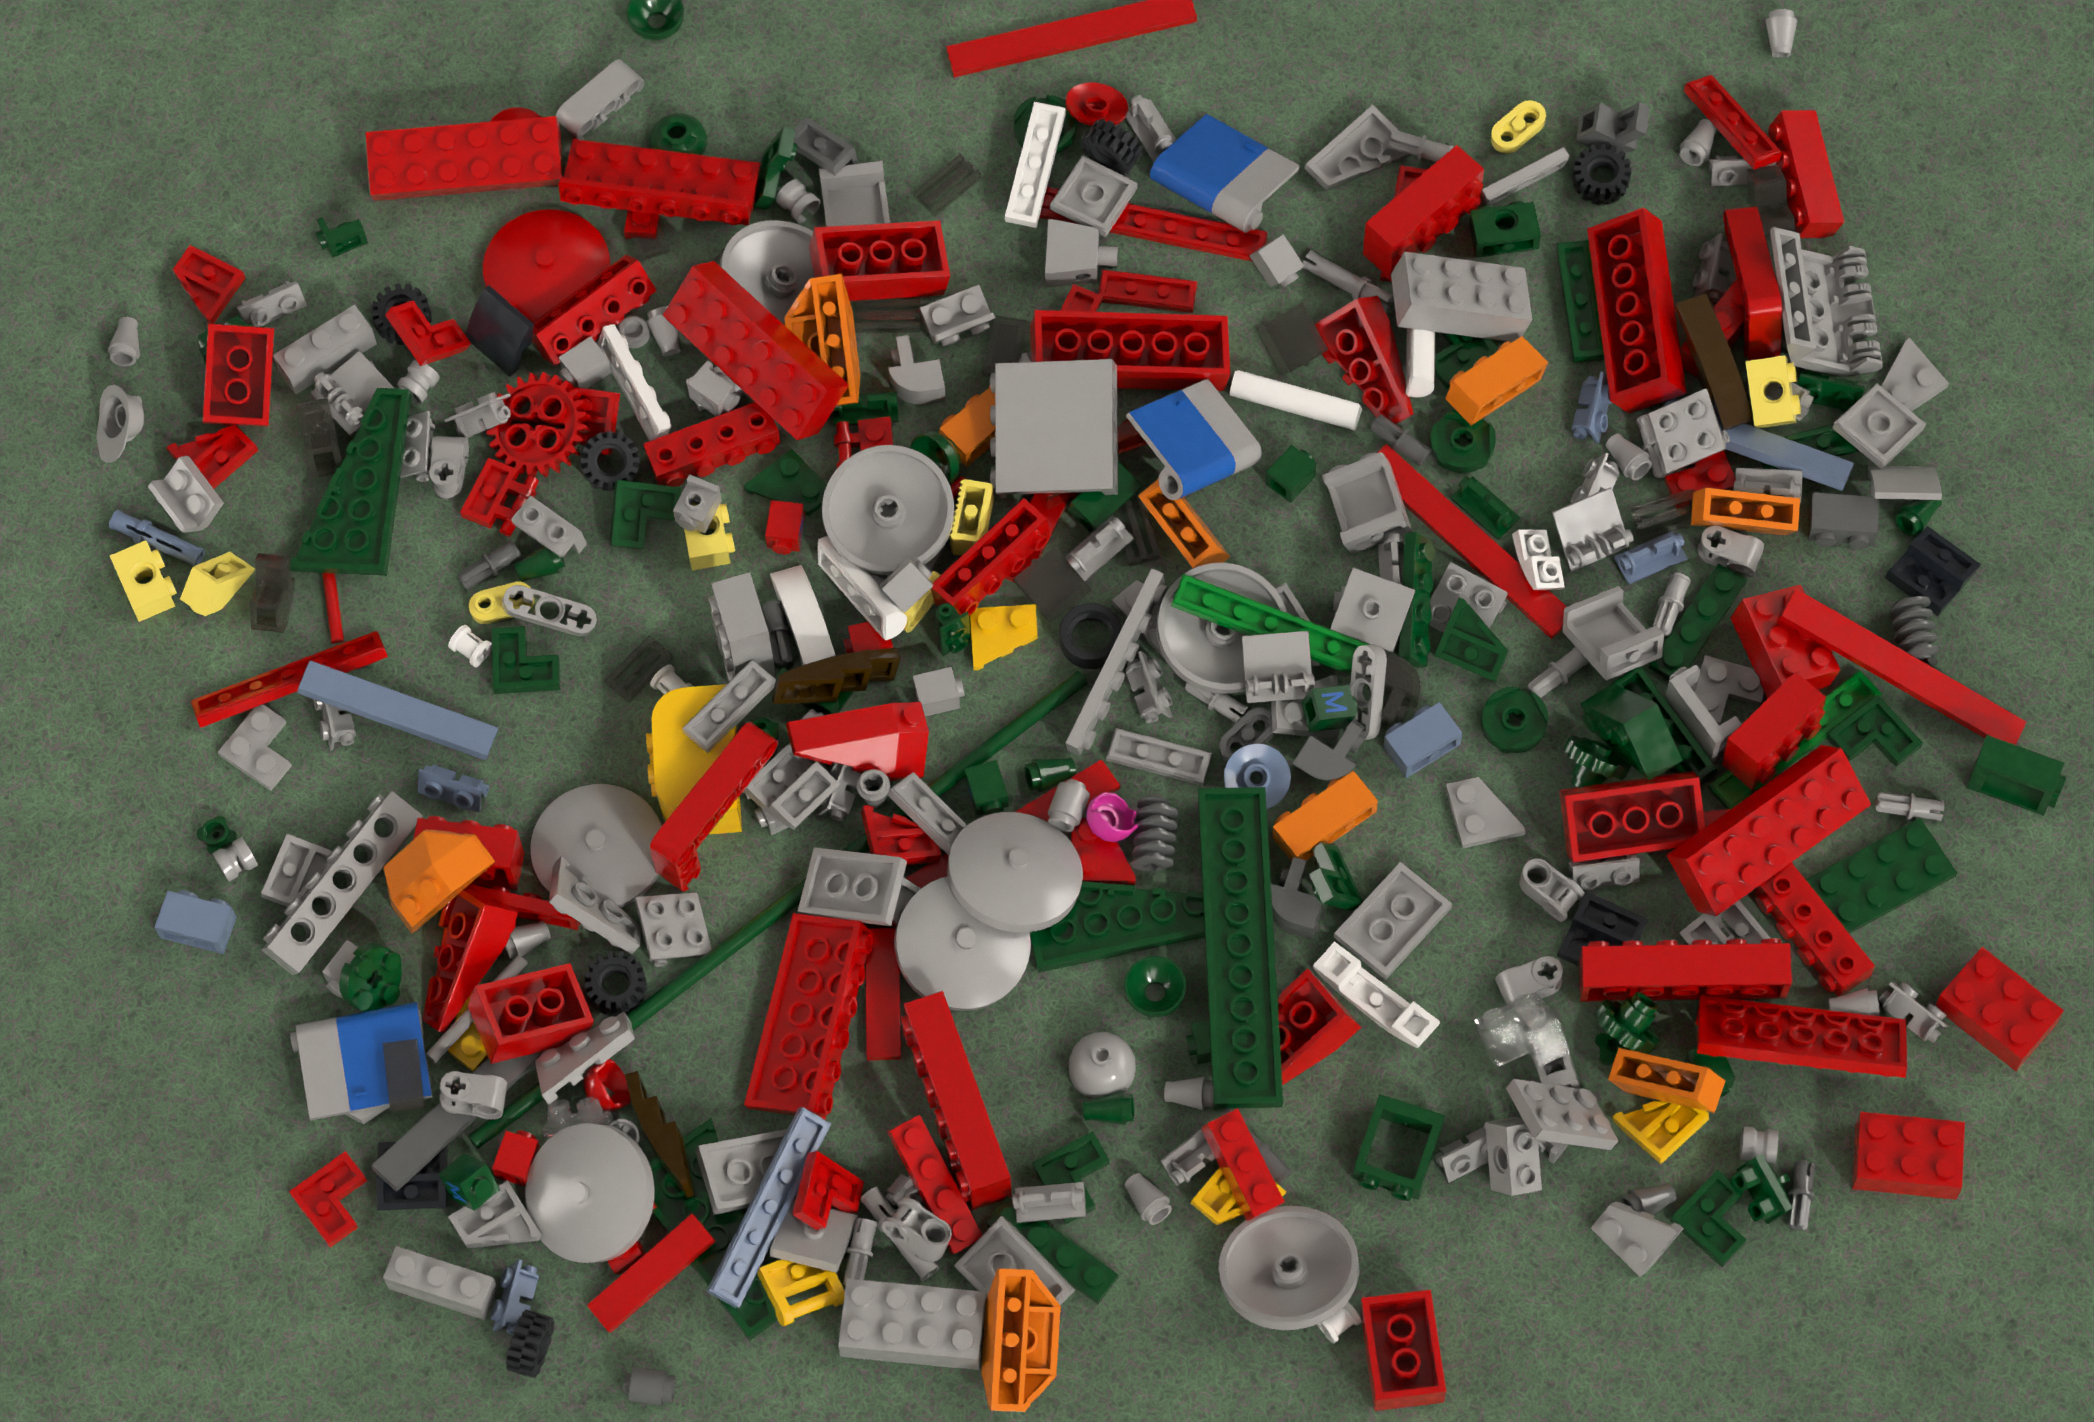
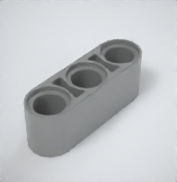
[556,59,644,140]

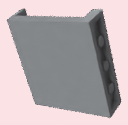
[990,359,1118,498]

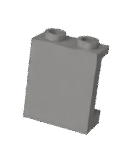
[819,161,890,227]
[1322,452,1413,554]
[1563,586,1664,680]
[1665,664,1742,764]

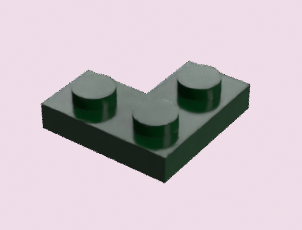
[753,126,797,210]
[1434,332,1498,389]
[609,480,682,549]
[492,626,561,694]
[1826,695,1923,767]
[1309,842,1363,911]
[1032,1131,1110,1225]
[1670,1169,1747,1268]

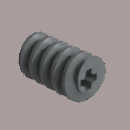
[1890,596,1940,667]
[1131,796,1178,871]

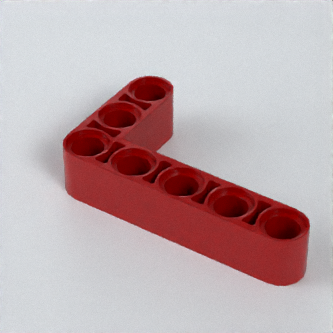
[1723,206,1782,370]
[650,722,778,892]

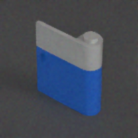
[1150,114,1299,232]
[1126,379,1262,500]
[290,1002,433,1121]

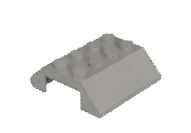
[1770,227,1883,377]

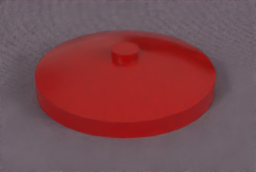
[483,209,611,323]

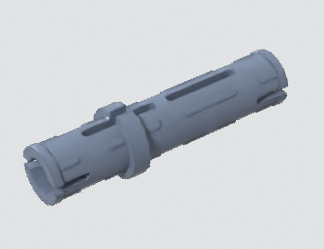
[109,510,205,566]

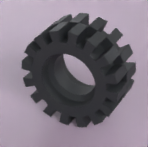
[1081,119,1143,176]
[1572,144,1632,205]
[371,283,432,345]
[580,431,640,491]
[584,951,647,1016]
[506,1309,554,1378]

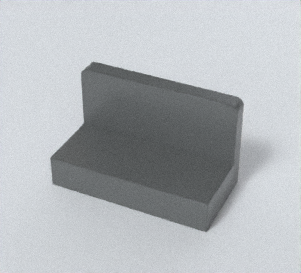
[793,116,858,175]

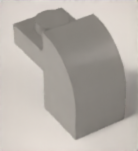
[888,335,946,405]

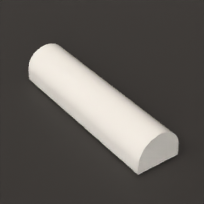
[1405,328,1435,397]
[1230,370,1362,430]
[818,536,907,640]

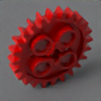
[486,372,591,477]

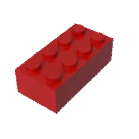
[1363,145,1484,278]
[809,220,950,301]
[1559,771,1705,862]

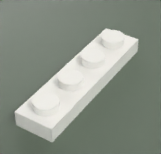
[1005,102,1066,228]
[597,324,671,441]

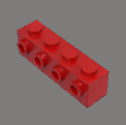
[1768,110,1844,238]
[532,255,657,365]
[643,402,781,487]
[931,499,1051,616]
[1755,862,1875,997]

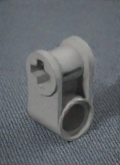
[429,436,469,500]
[1697,525,1764,578]
[1519,858,1585,922]
[1495,956,1563,1011]
[440,1071,507,1119]
[882,1197,951,1262]

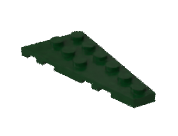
[288,388,412,576]
[1030,881,1205,973]
[649,1118,778,1341]

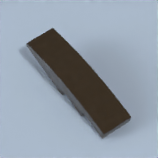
[1674,293,1753,430]
[772,648,901,704]
[624,1071,694,1197]

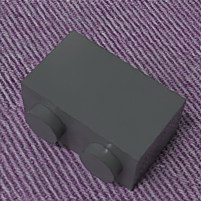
[1808,493,1879,549]

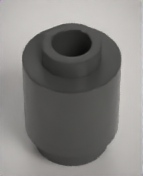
[623,1367,676,1406]

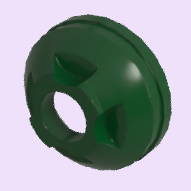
[627,0,684,40]
[650,113,707,155]
[910,431,961,485]
[1124,956,1186,1017]

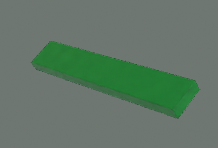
[1171,574,1369,675]
[1708,670,1882,809]

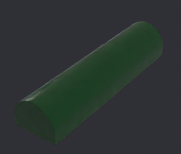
[1612,666,1718,786]

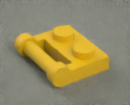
[757,1259,845,1326]

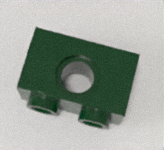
[1469,201,1541,258]

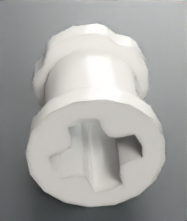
[448,625,492,667]
[650,664,693,695]
[1317,1302,1362,1344]

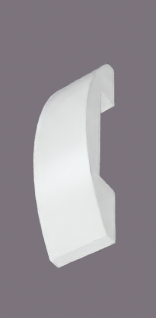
[770,565,836,665]
[1313,942,1440,1048]

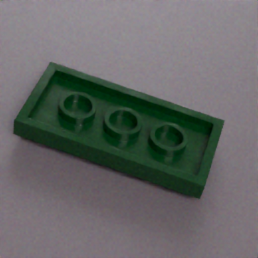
[1806,818,1957,934]

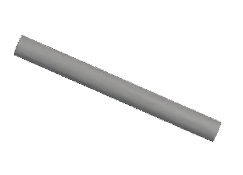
[426,955,528,1063]

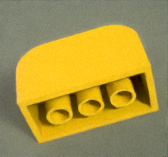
[646,684,742,834]

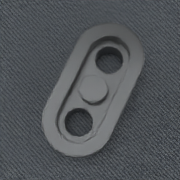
[1220,708,1275,763]

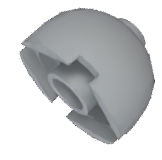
[1068,1032,1136,1099]

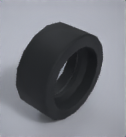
[1060,603,1122,669]

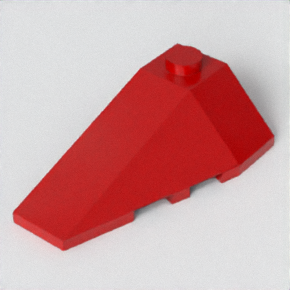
[1310,296,1414,425]
[786,702,929,781]
[422,888,518,1033]
[1277,969,1362,1085]

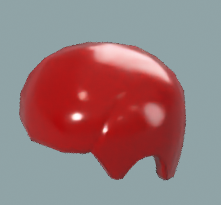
[583,1059,631,1113]

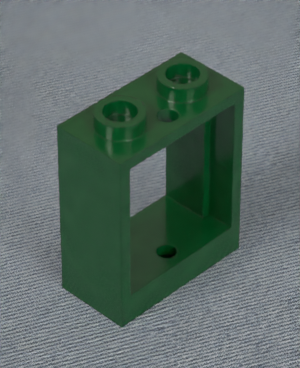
[1967,735,2067,816]
[1353,1094,1445,1201]

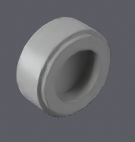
[617,316,650,348]

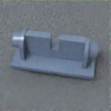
[1571,372,1612,443]
[1614,531,1688,585]
[418,764,489,813]
[491,1259,539,1335]

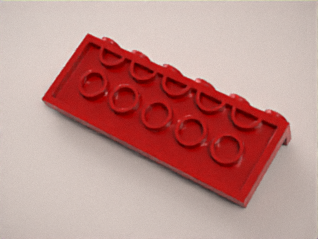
[558,139,761,226]
[744,913,873,1120]
[1696,995,1907,1078]

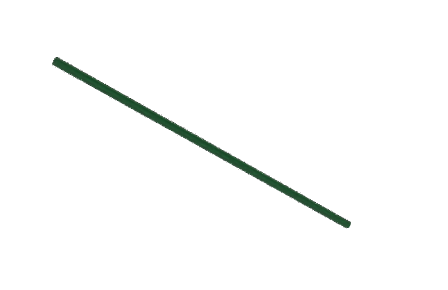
[468,671,1088,1149]

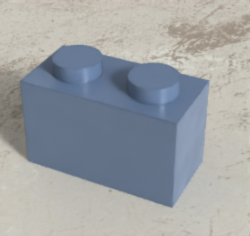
[1383,702,1463,778]
[154,890,237,954]

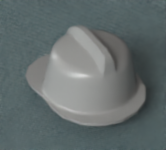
[96,385,144,463]

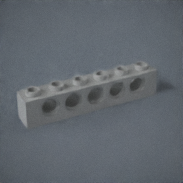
[261,791,423,975]

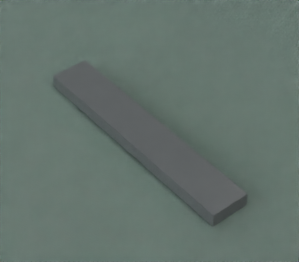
[372,1051,544,1192]

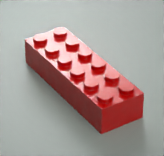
[365,116,564,201]
[1587,207,1686,413]
[663,261,849,440]
[1030,310,1230,391]
[1667,745,1871,916]
[1579,938,1792,1002]
[900,991,1012,1210]

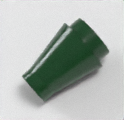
[1895,499,1942,535]
[514,546,566,582]
[1024,757,1076,792]
[1083,1091,1135,1125]

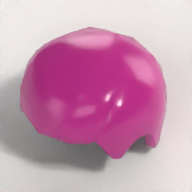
[1086,792,1138,842]

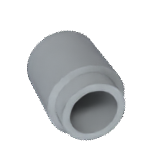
[1048,779,1090,832]

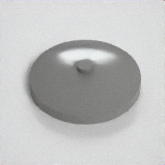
[719,220,814,325]
[822,445,955,575]
[1156,563,1287,694]
[530,784,662,908]
[947,812,1083,932]
[894,877,1031,1011]
[525,1123,655,1263]
[1219,1206,1359,1330]

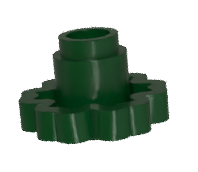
[1563,735,1632,787]
[1594,992,1659,1054]

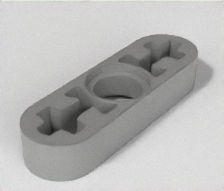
[502,585,597,636]
[1347,644,1387,740]

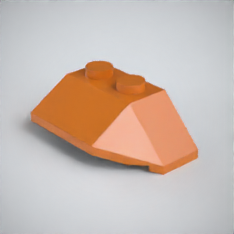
[784,274,860,406]
[383,829,495,934]
[981,1268,1061,1412]

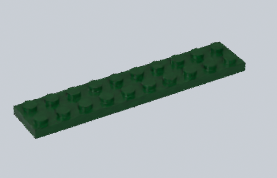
[1197,787,1283,1109]

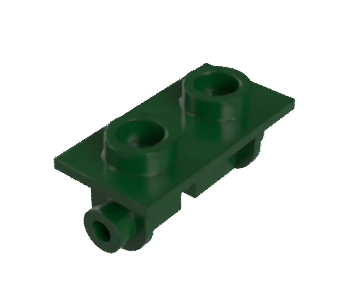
[1797,370,1864,411]
[833,391,899,426]
[1450,476,1521,540]
[936,603,971,656]

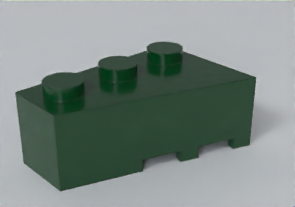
[1580,683,1683,781]

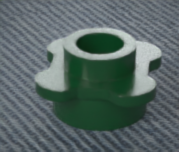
[197,816,237,854]
[1595,1033,1630,1066]

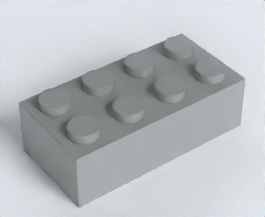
[1391,252,1532,342]
[708,572,776,682]
[838,1279,986,1370]

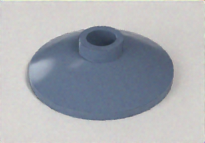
[1224,744,1291,809]

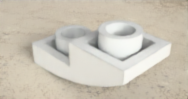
[1512,530,1565,590]

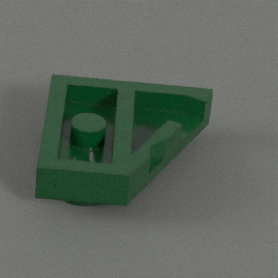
[743,448,827,516]
[1434,597,1509,682]

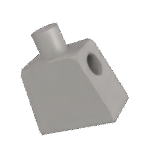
[1045,219,1118,287]

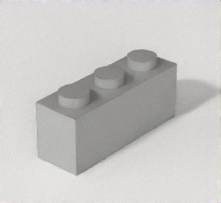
[273,305,377,395]
[383,1246,498,1320]

